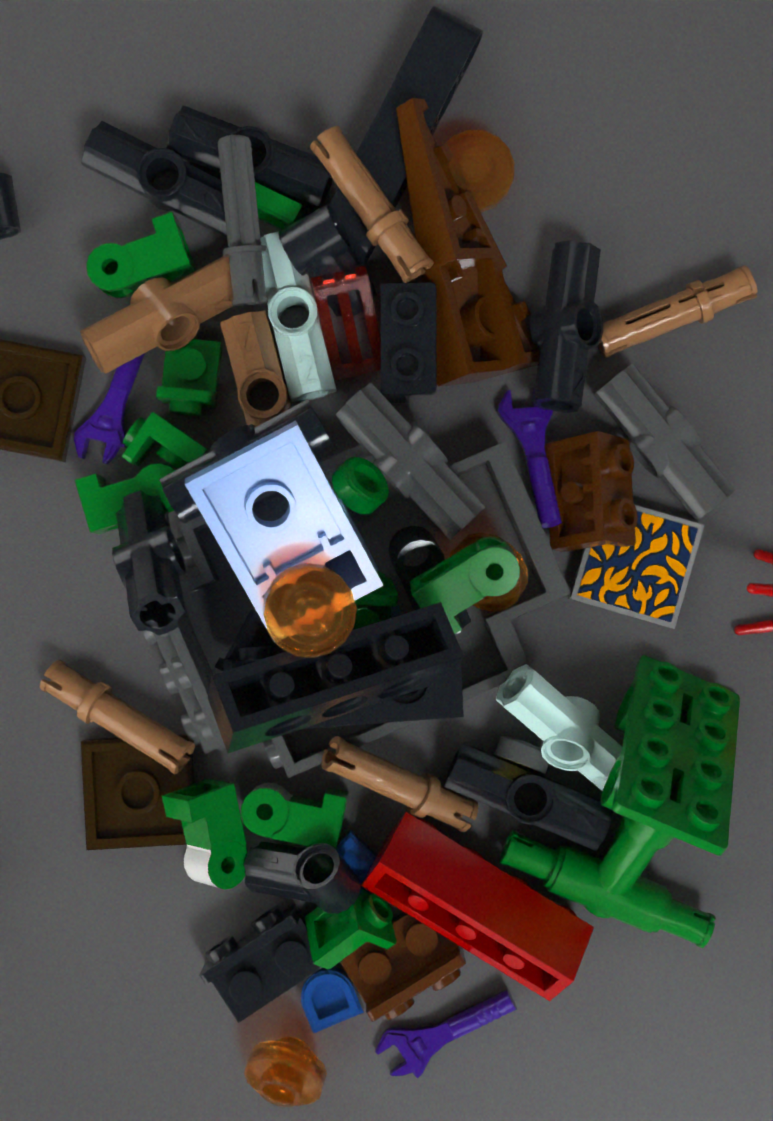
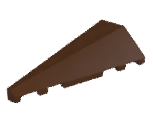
[396,98,539,387]

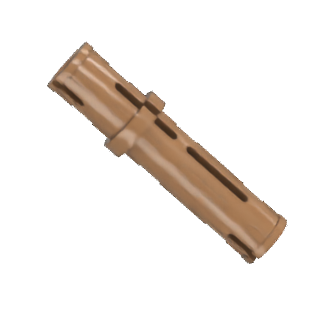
[310,126,434,283]
[598,265,758,358]
[40,660,195,774]
[321,736,478,832]

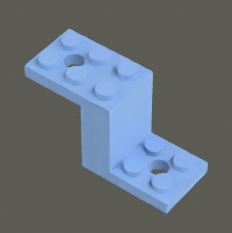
[185,420,403,643]

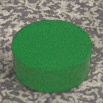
[332,457,389,514]

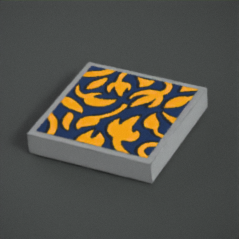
[568,505,704,629]

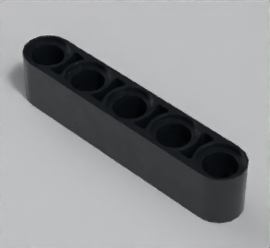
[330,6,483,267]

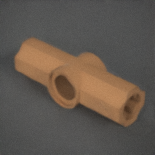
[80,257,233,374]
[220,310,292,427]

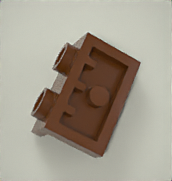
[545,431,638,552]
[340,912,466,1022]

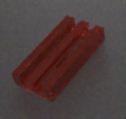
[311,266,381,381]

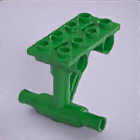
[499,655,740,948]

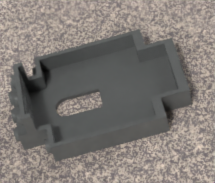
[142,417,571,778]

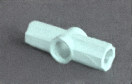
[260,231,337,402]
[496,664,622,791]

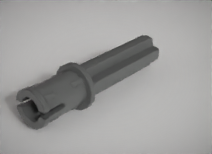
[218,135,268,306]

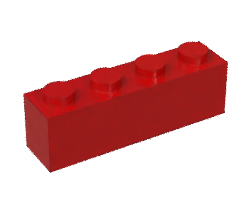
[361,812,594,1001]

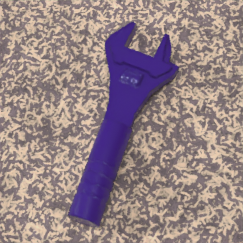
[74,353,145,465]
[498,388,562,528]
[375,989,517,1078]

